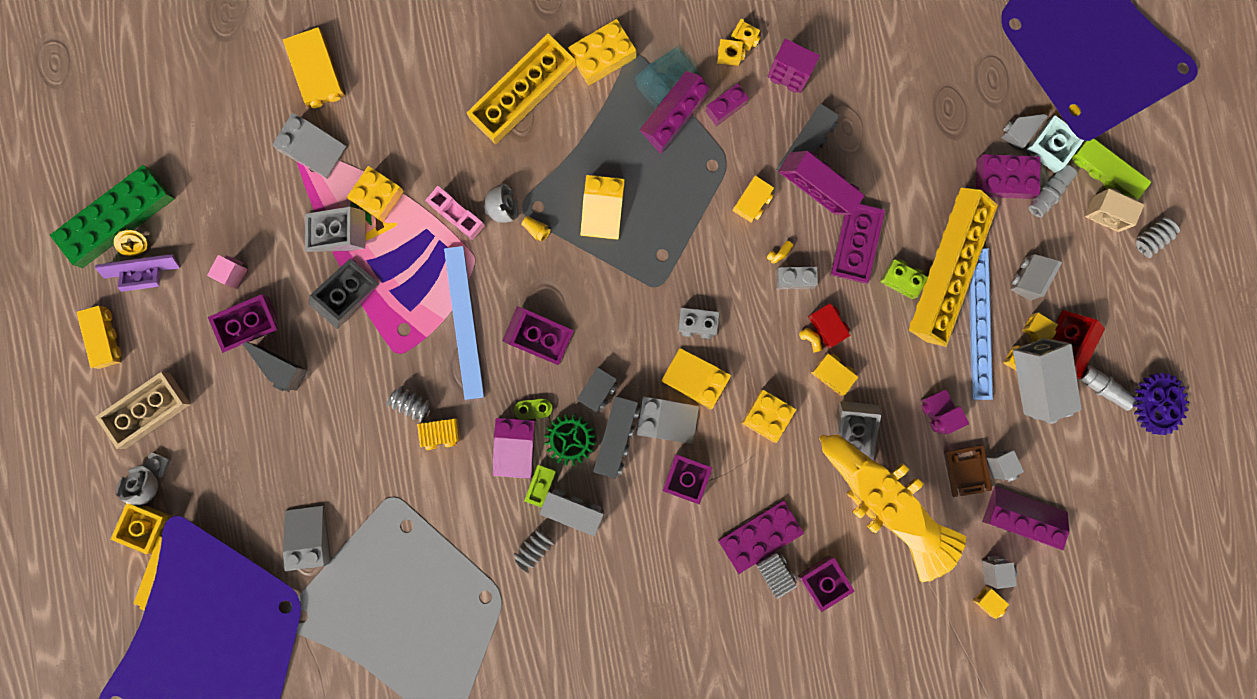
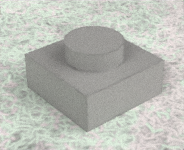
[144,452,171,478]

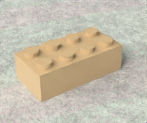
[95,372,191,449]

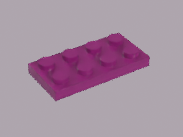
[830,204,885,284]
[718,500,804,574]

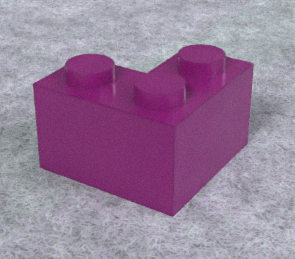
[921,389,969,434]

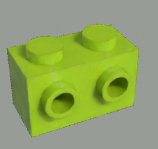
[880,259,928,300]

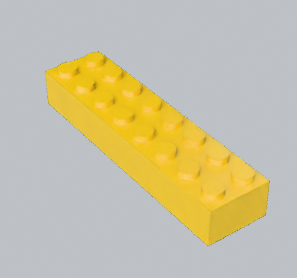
[909,188,998,347]

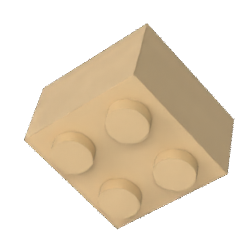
[1084,188,1144,232]

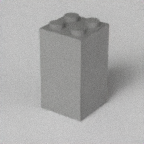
[1013,338,1082,424]

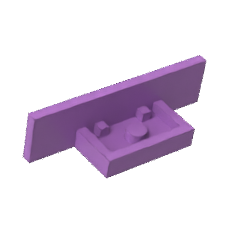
[95,254,180,292]

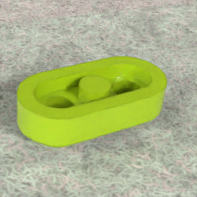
[514,399,553,420]

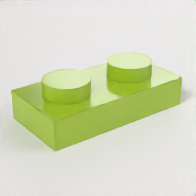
[524,465,556,508]

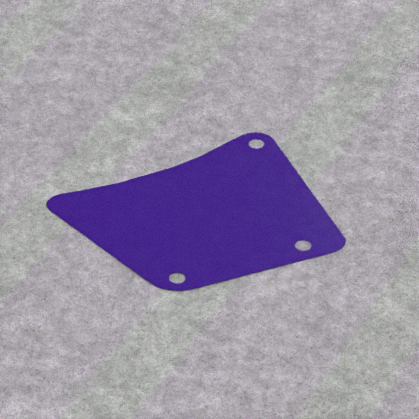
[1001,0,1198,141]
[99,516,301,699]

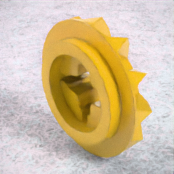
[114,228,147,257]

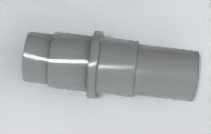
[1028,165,1077,218]
[1080,365,1137,411]

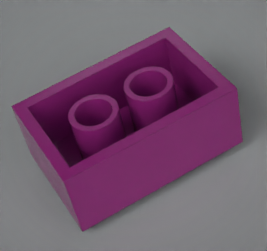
[767,38,820,93]
[976,154,1041,199]

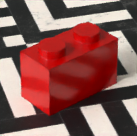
[808,303,851,349]

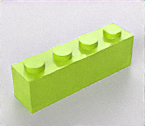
[1071,139,1151,200]

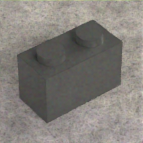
[577,367,618,412]

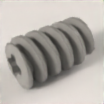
[1135,217,1180,258]
[386,386,430,423]
[513,530,555,573]

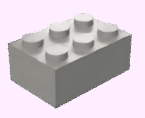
[540,488,604,537]

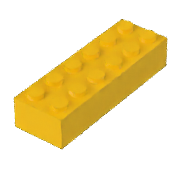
[467,33,576,145]

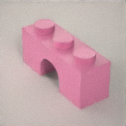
[425,186,485,240]

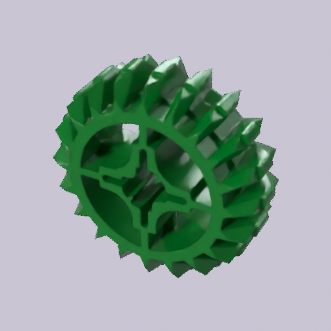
[544,414,596,466]

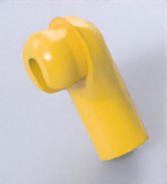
[767,241,794,263]
[799,328,823,353]

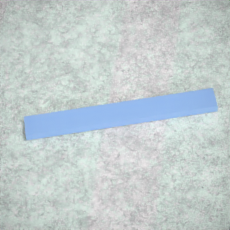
[444,246,484,400]
[969,248,993,400]

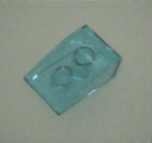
[634,47,701,109]

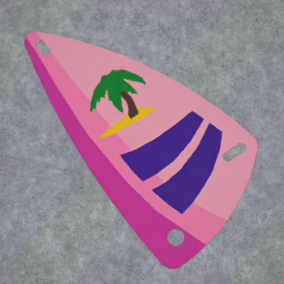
[297,161,475,354]

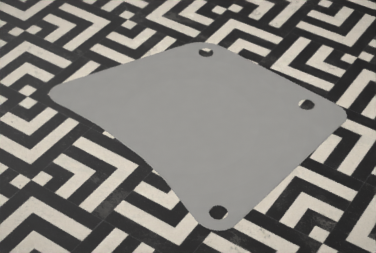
[286,497,502,699]

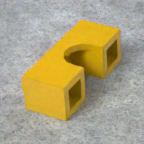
[1003,313,1058,370]

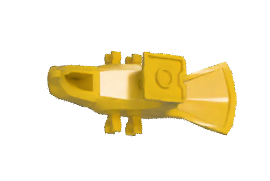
[819,434,966,582]

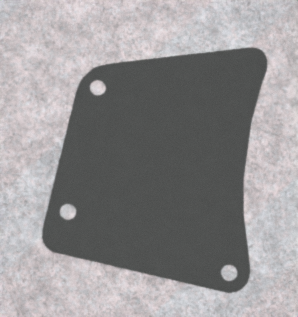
[522,55,726,287]

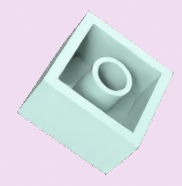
[1025,116,1084,173]

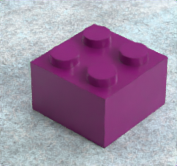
[662,454,712,505]
[797,555,855,612]

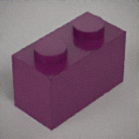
[705,83,749,126]

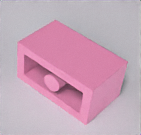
[207,254,248,289]

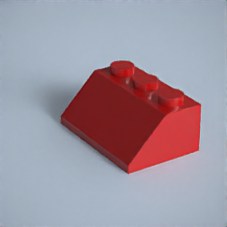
[1051,310,1105,379]

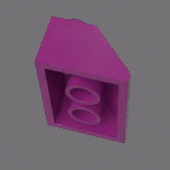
[208,294,278,353]

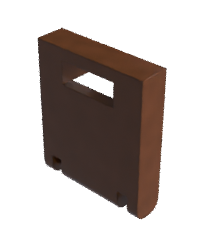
[944,445,992,497]

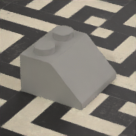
[1010,254,1062,300]

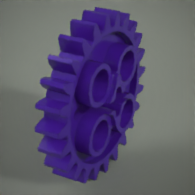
[1133,373,1189,435]

